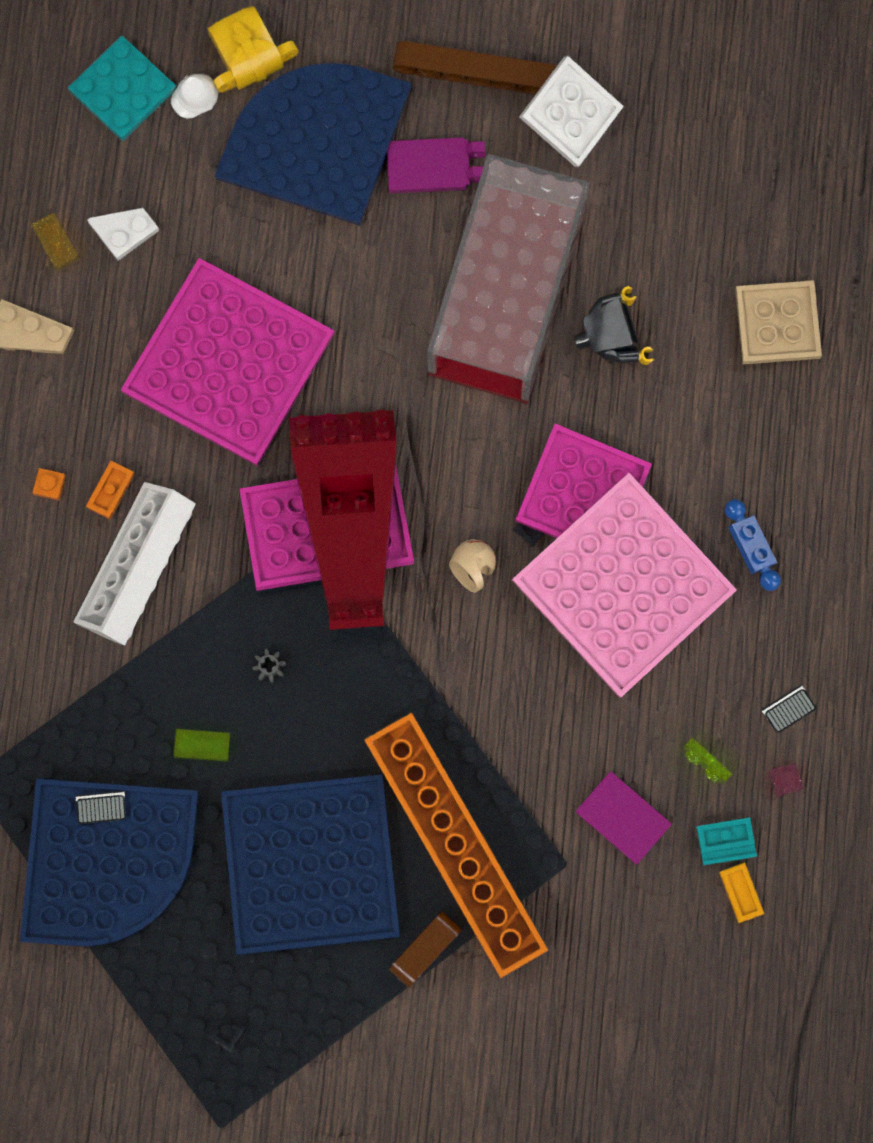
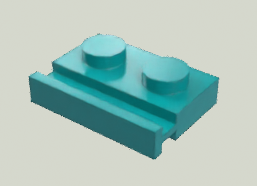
[696,818,757,866]

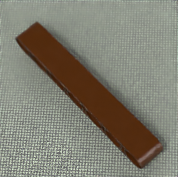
[392,41,558,95]

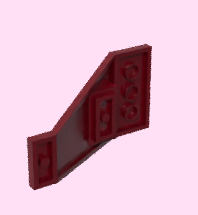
[289,410,397,630]

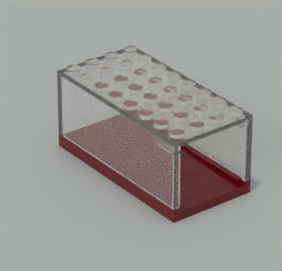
[427,154,590,404]

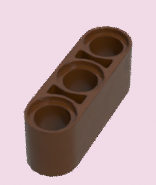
[389,911,462,988]

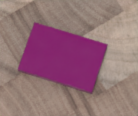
[575,771,672,865]

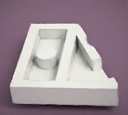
[87,208,159,261]

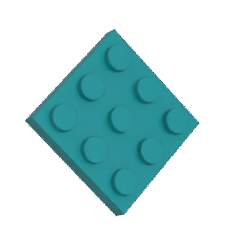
[68,36,177,141]

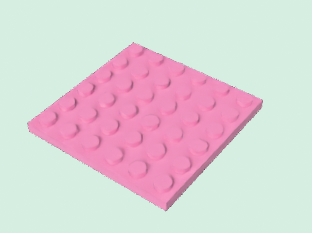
[512,473,737,698]

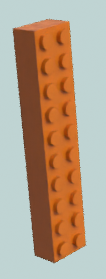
[365,713,548,978]

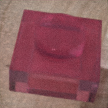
[769,763,804,797]

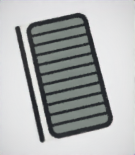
[762,685,816,733]
[76,790,126,824]

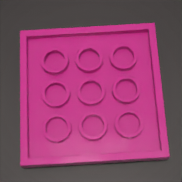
[515,424,652,538]

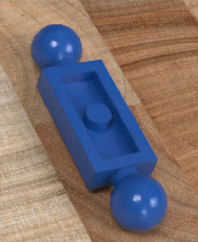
[725,499,781,591]

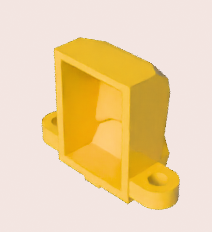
[207,6,299,92]

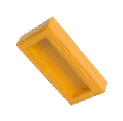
[719,863,764,923]

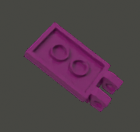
[388,138,487,194]

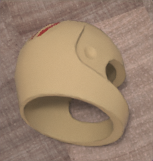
[449,539,496,593]

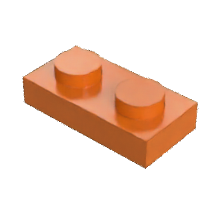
[86,461,135,520]

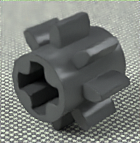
[253,649,286,683]

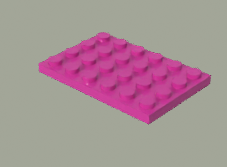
[240,467,414,591]

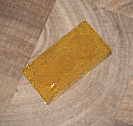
[31,212,80,271]

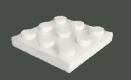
[519,56,624,167]

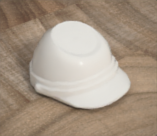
[171,74,218,118]

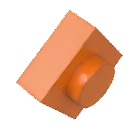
[32,468,66,501]

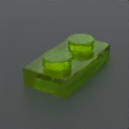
[174,729,230,761]
[683,738,732,785]

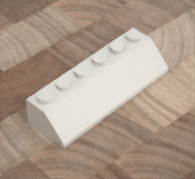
[74,482,195,645]

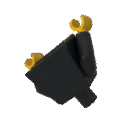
[574,286,654,365]

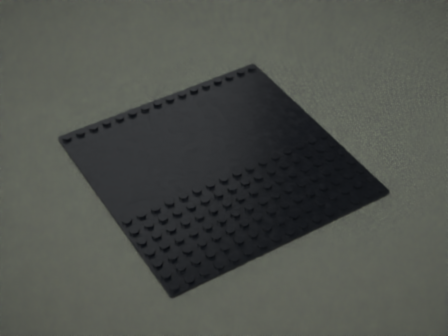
[0,571,567,1128]

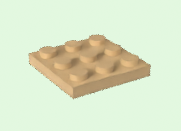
[735,281,822,364]

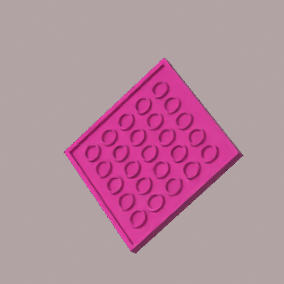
[121,258,335,466]

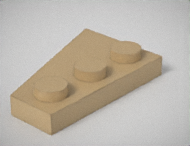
[0,299,74,354]

